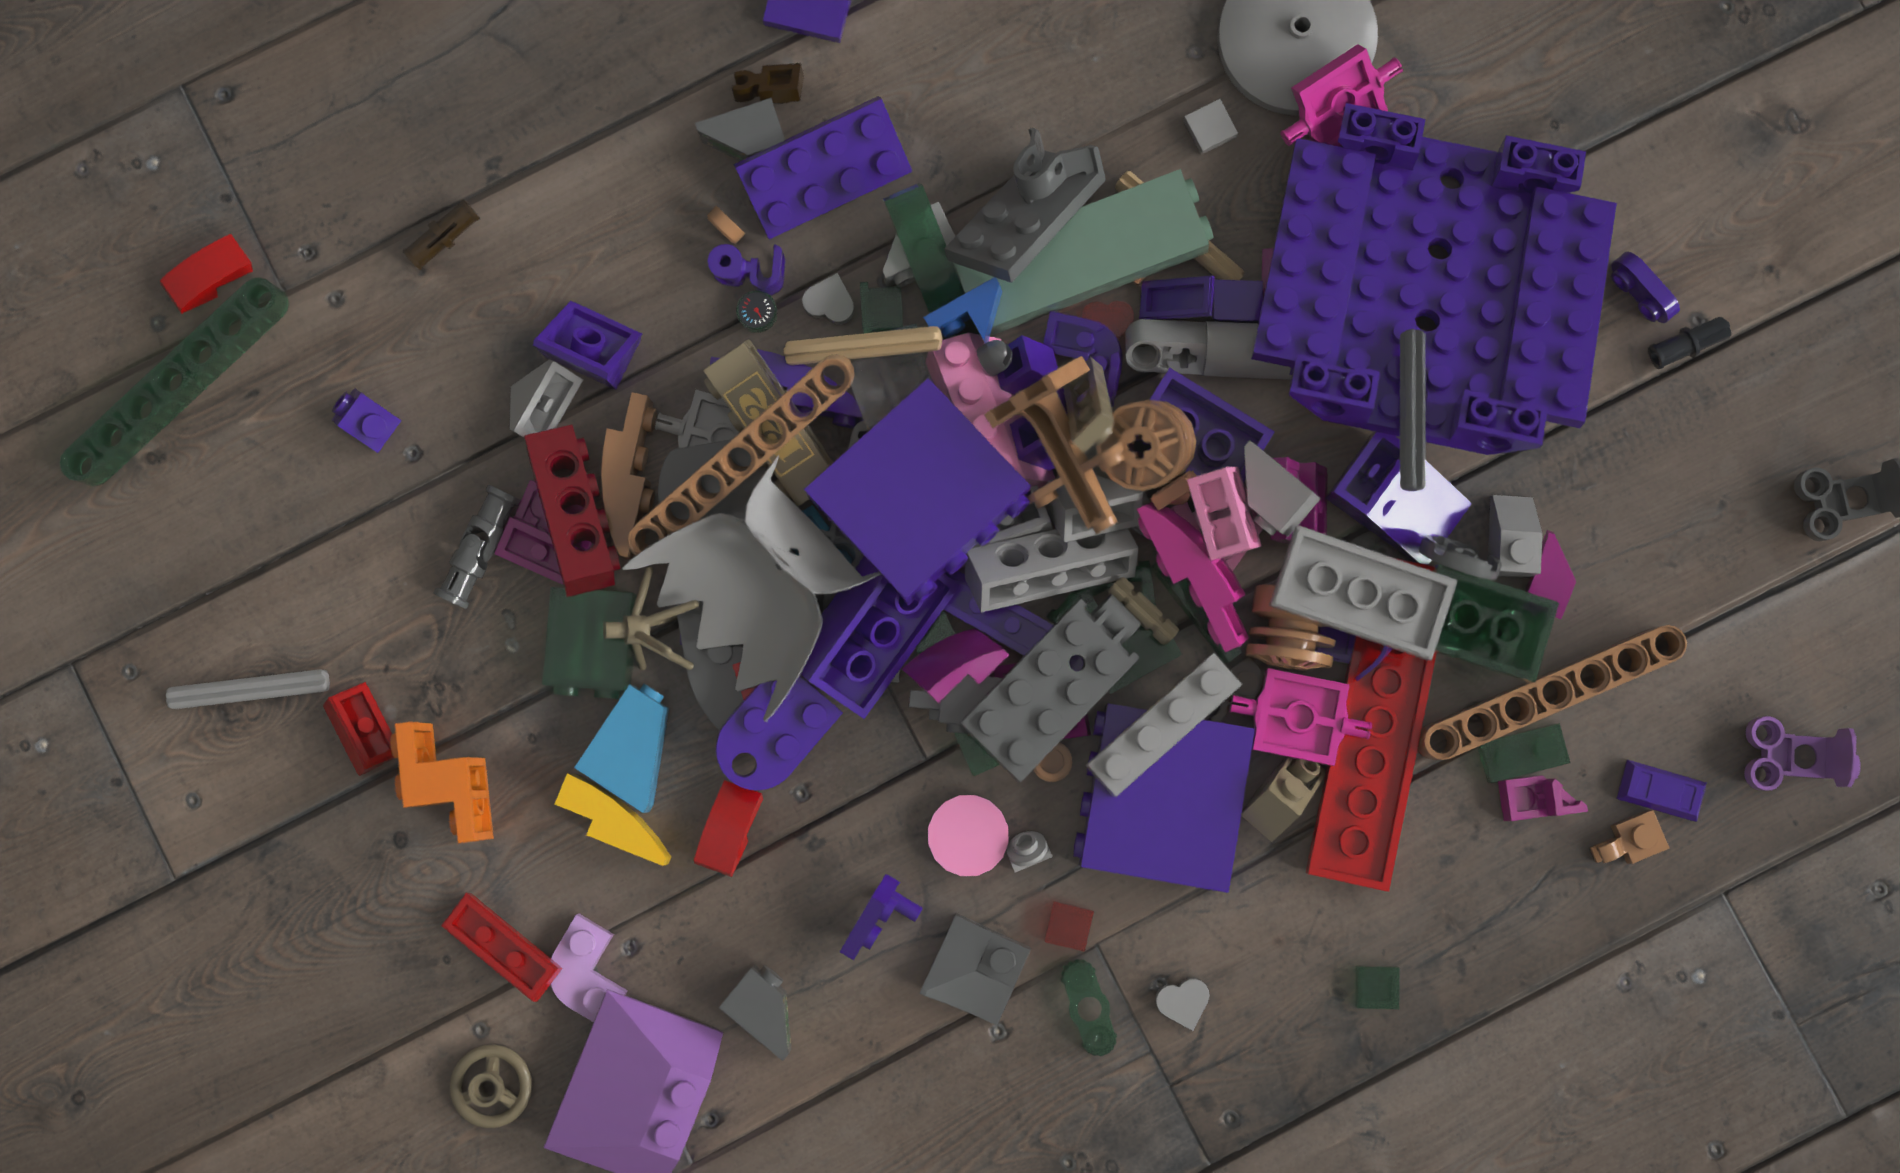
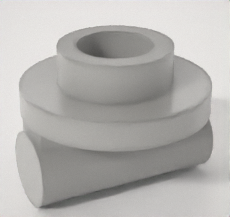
[1006,831,1052,873]

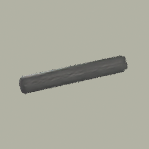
[1400,329,1426,492]

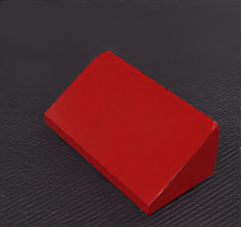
[323,682,394,776]

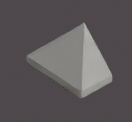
[510,359,583,438]

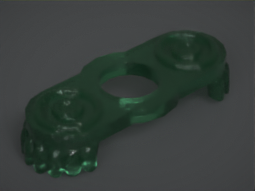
[1060,959,1117,1056]

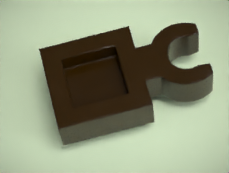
[732,63,804,104]
[1209,656,1265,722]

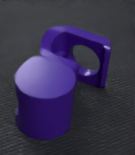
[708,244,786,295]

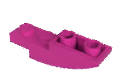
[1137,502,1249,652]

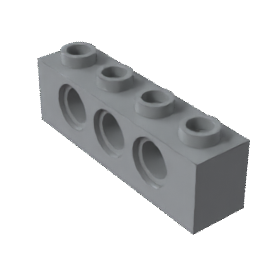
[965,528,1138,612]

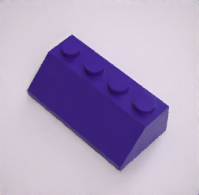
[800,556,960,719]

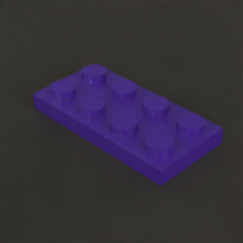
[733,96,913,240]

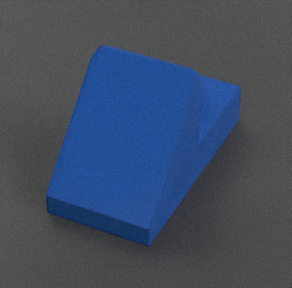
[924,277,1002,343]

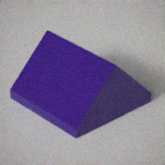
[533,301,642,390]

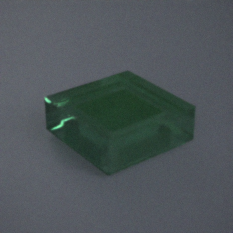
[1355,965,1400,1009]

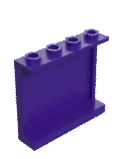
[804,378,1031,606]
[1073,703,1255,893]

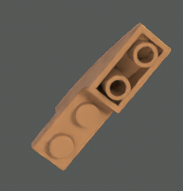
[601,392,657,560]

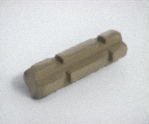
[1108,577,1179,645]

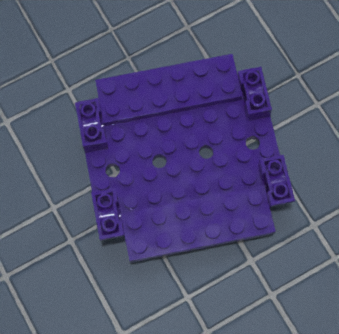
[1251,103,1617,455]

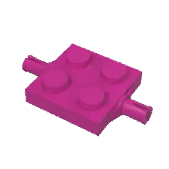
[1280,44,1403,147]
[1230,668,1372,766]

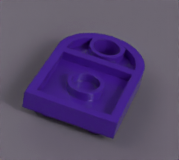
[716,675,843,790]

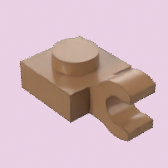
[1589,810,1669,864]

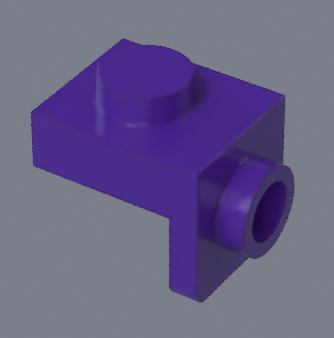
[332,388,401,453]

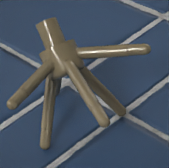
[603,566,699,670]

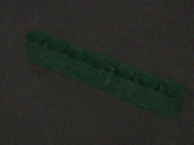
[60,277,289,486]

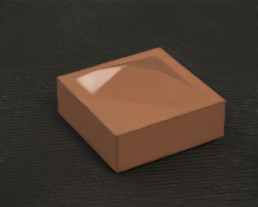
[1151,470,1197,511]

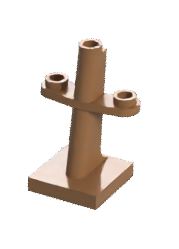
[984,356,1125,534]

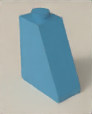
[574,683,669,813]

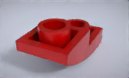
[160,234,253,314]
[693,780,763,877]

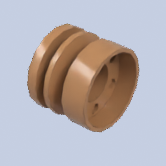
[1097,399,1196,491]
[1245,585,1335,671]

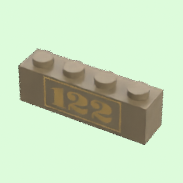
[703,339,834,507]

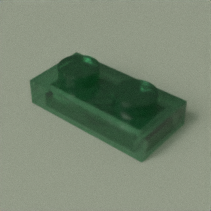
[1478,723,1571,783]

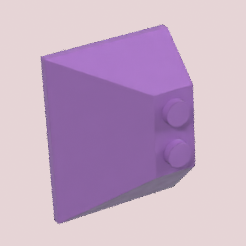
[544,989,723,1173]

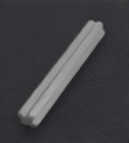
[166,669,330,709]

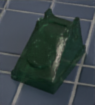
[1433,564,1559,683]

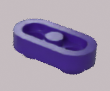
[1611,251,1680,323]

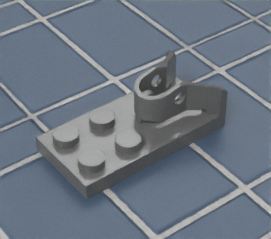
[944,128,1106,283]

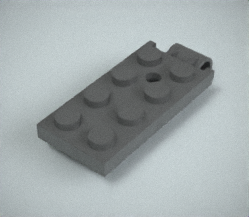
[959,594,1141,782]

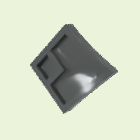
[919,913,1032,1025]

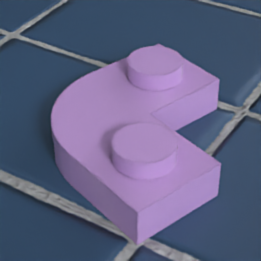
[551,914,628,1022]

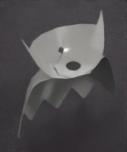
[622,455,881,722]

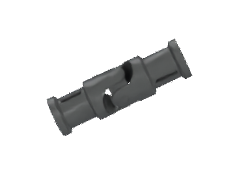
[433,485,521,609]

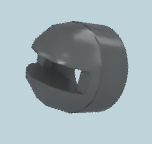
[977,340,1012,376]

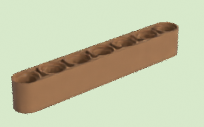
[628,354,854,555]
[1418,625,1687,760]

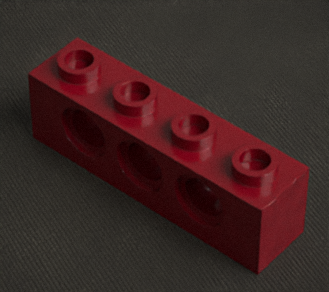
[524,424,620,597]

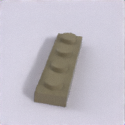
[1063,356,1114,453]

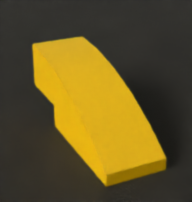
[555,773,672,866]

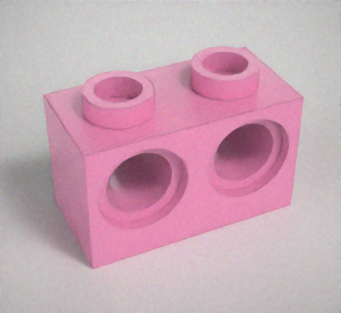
[1187,467,1262,560]

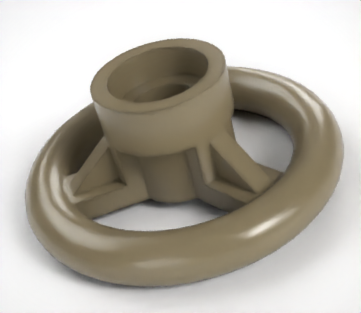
[450,1044,532,1128]

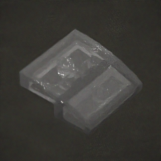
[850,352,933,432]

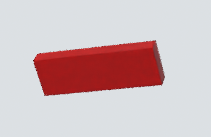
[441,893,563,1002]

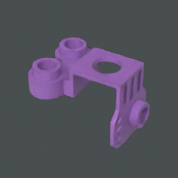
[1744,716,1860,791]

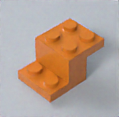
[391,722,494,843]

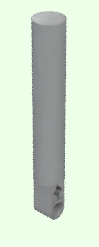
[1125,319,1292,380]

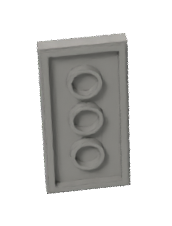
[1269,525,1457,661]

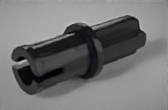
[1648,317,1732,370]

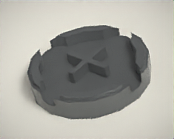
[1418,534,1502,580]

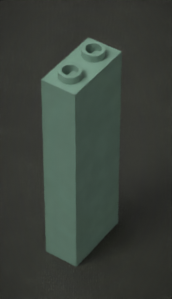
[954,169,1214,336]

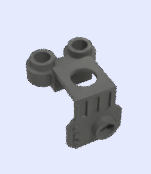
[1794,458,1900,541]

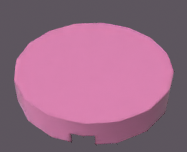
[928,795,1009,876]

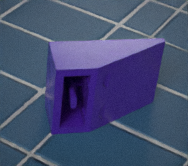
[1325,431,1472,565]

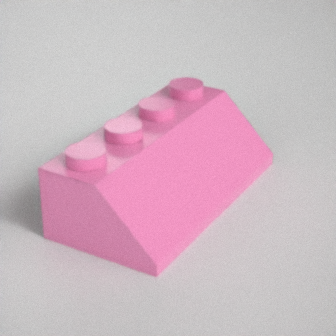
[925,333,1056,489]

